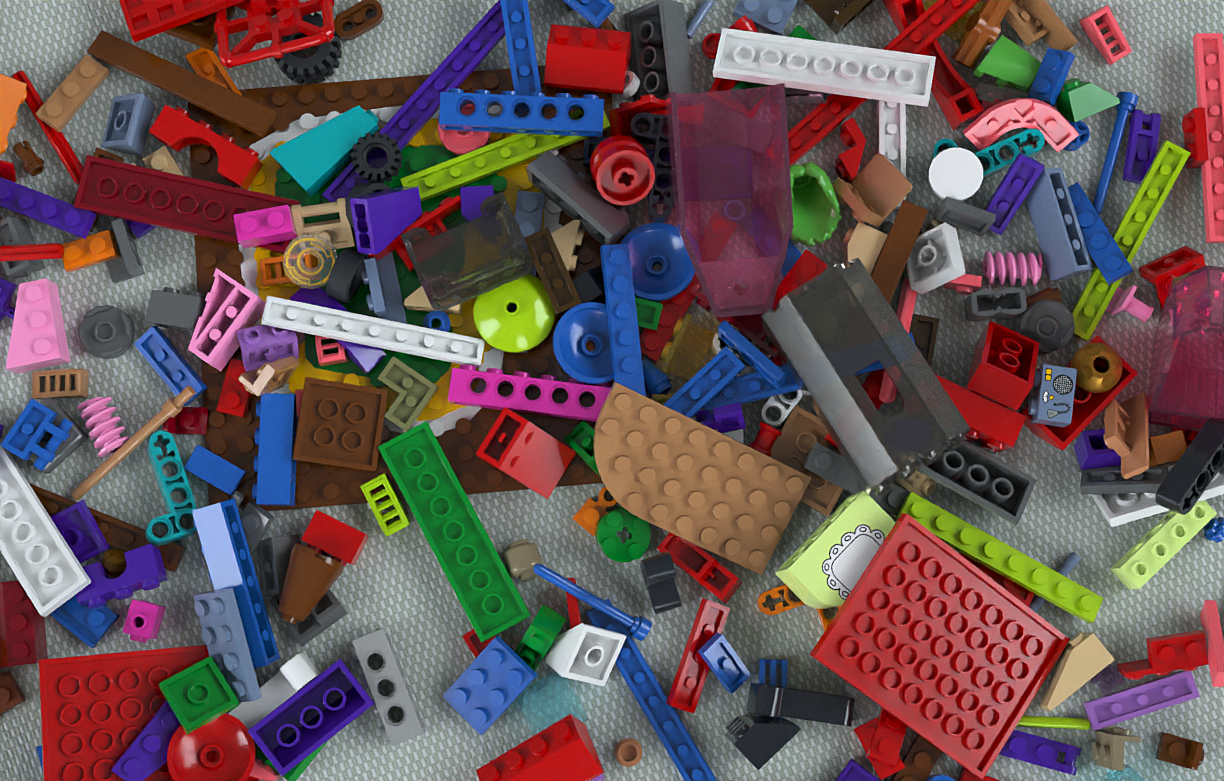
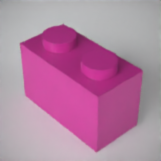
[233,205,297,248]

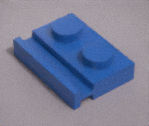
[50,594,120,648]

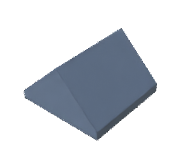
[101,93,155,156]

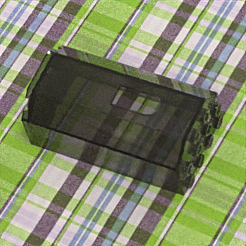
[762,258,970,496]

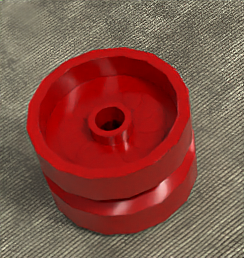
[589,135,655,206]

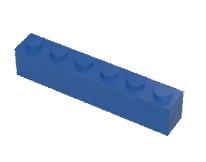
[192,498,280,668]

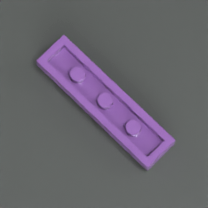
[1083,670,1200,730]

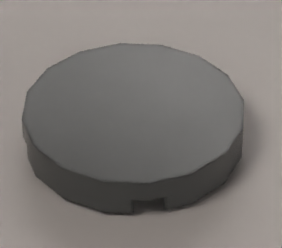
[1019,299,1075,353]
[78,305,135,360]

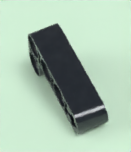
[630,113,682,223]
[1155,418,1224,515]
[640,551,682,614]
[747,682,855,726]

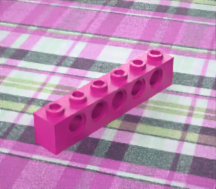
[448,365,611,422]

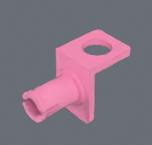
[1105,285,1154,323]

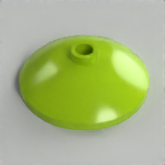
[474,271,555,353]

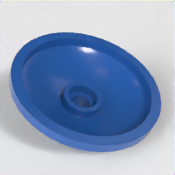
[621,223,697,301]
[553,302,614,384]

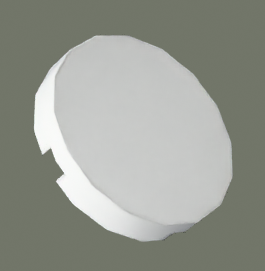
[928,148,983,202]

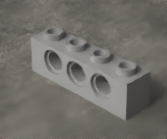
[350,628,426,746]

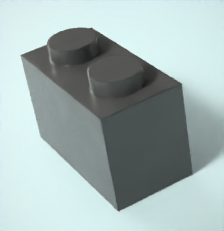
[145,287,207,332]

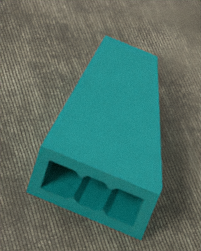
[269,105,380,197]

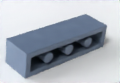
[1025,167,1093,281]

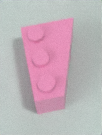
[188,268,266,372]
[6,278,71,374]

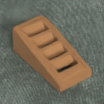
[32,369,89,399]

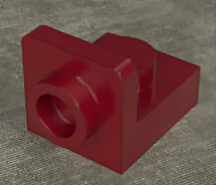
[162,407,209,435]

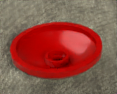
[167,713,255,781]

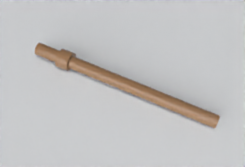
[71,386,196,500]

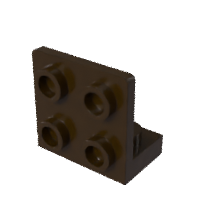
[804,0,875,35]

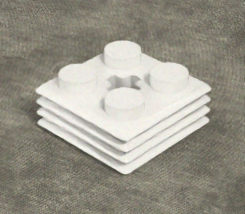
[906,222,965,295]

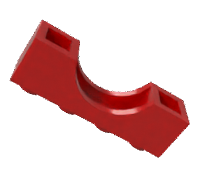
[148,105,263,190]

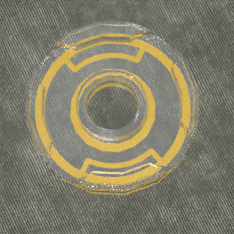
[283,234,338,289]

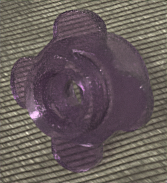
[1090,664,1124,695]

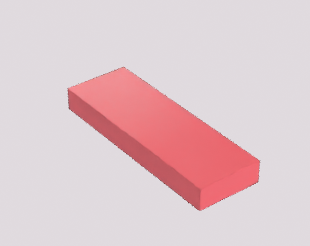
[1200,600,1224,687]

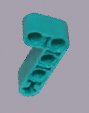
[932,129,1045,180]
[145,431,197,546]

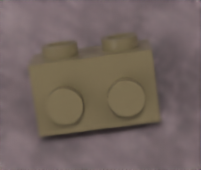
[1091,726,1141,771]

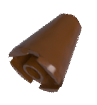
[278,543,345,625]

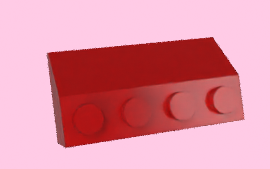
[1019,335,1138,451]
[476,714,604,781]

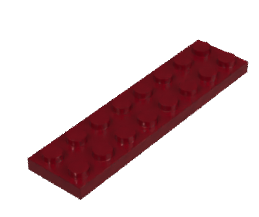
[74,155,301,255]

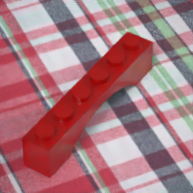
[882,0,984,131]

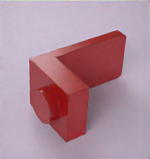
[609,94,667,137]

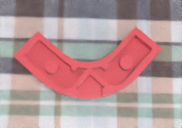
[963,98,1079,152]

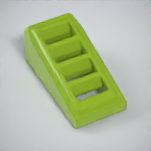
[360,473,412,537]

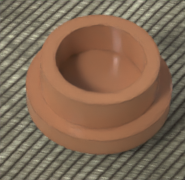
[615,738,643,767]

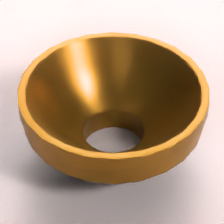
[1070,343,1123,393]

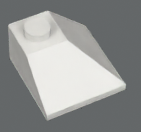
[545,623,627,686]

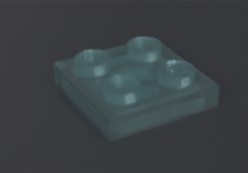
[516,672,589,735]

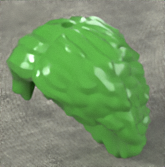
[776,162,842,247]

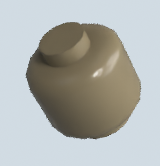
[503,539,543,582]

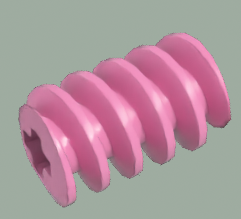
[982,251,1043,287]
[77,397,130,458]

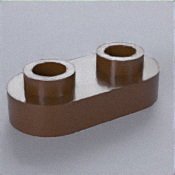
[334,0,384,41]

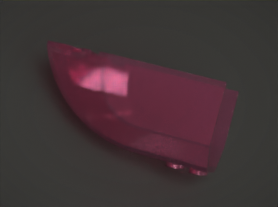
[665,83,794,318]

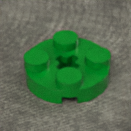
[595,507,651,562]

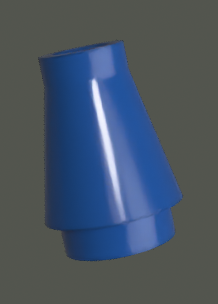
[642,358,673,400]

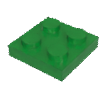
[159,656,239,734]

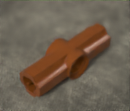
[952,0,1013,69]

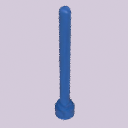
[1093,91,1139,215]
[533,563,652,641]

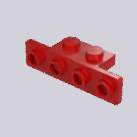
[368,195,461,272]
[1117,630,1209,680]

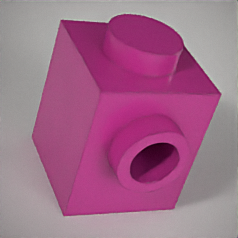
[122,599,166,643]

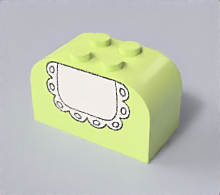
[775,490,895,609]

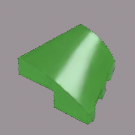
[973,35,1041,92]

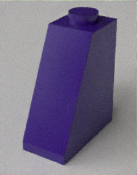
[350,186,422,254]

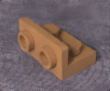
[238,356,301,396]

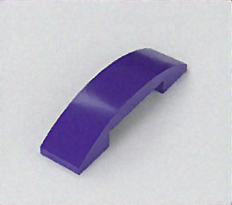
[289,282,386,374]

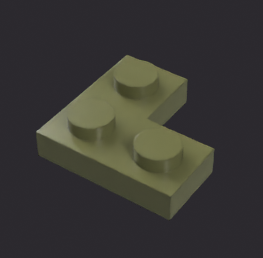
[377,356,439,432]

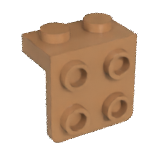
[832,154,912,227]

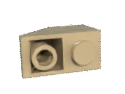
[536,220,584,272]

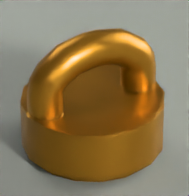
[102,549,127,578]

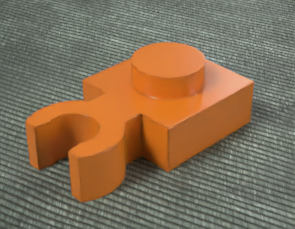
[572,486,617,536]

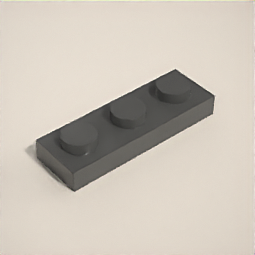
[1080,466,1169,495]

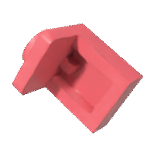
[943,274,982,295]

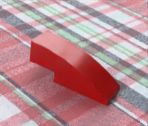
[657,532,742,605]

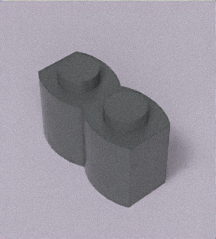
[964,288,1027,322]

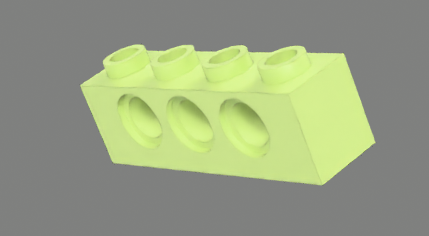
[1110,500,1217,589]

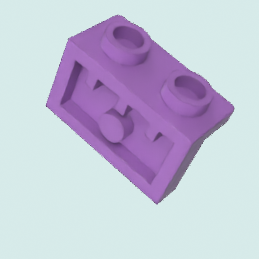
[236,324,299,371]

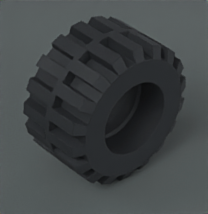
[270,12,342,84]

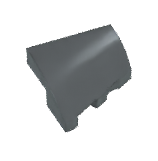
[269,589,347,647]

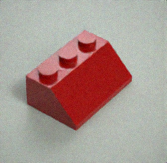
[544,24,631,94]

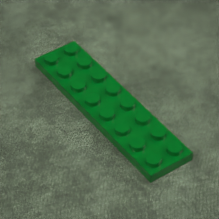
[378,421,531,643]

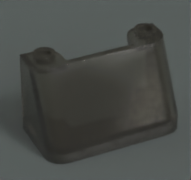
[401,192,534,310]

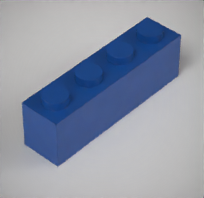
[252,393,299,506]

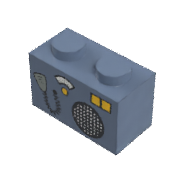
[1028,364,1077,427]

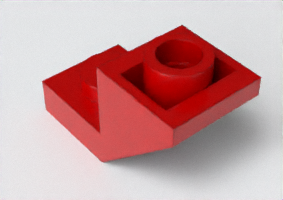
[834,118,866,183]

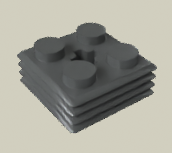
[8,397,88,474]

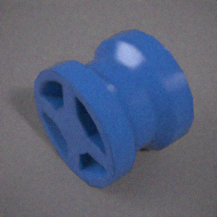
[1063,121,1090,151]

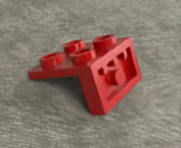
[1138,246,1213,322]

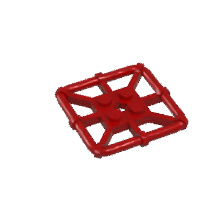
[214,0,335,68]

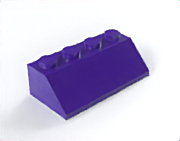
[248,659,375,776]

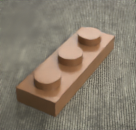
[36,54,109,133]

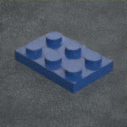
[442,636,537,736]

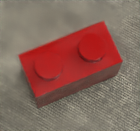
[301,510,370,567]

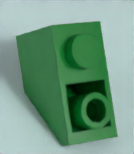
[514,604,567,672]

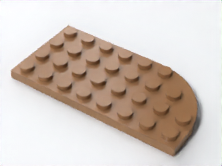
[593,382,812,575]

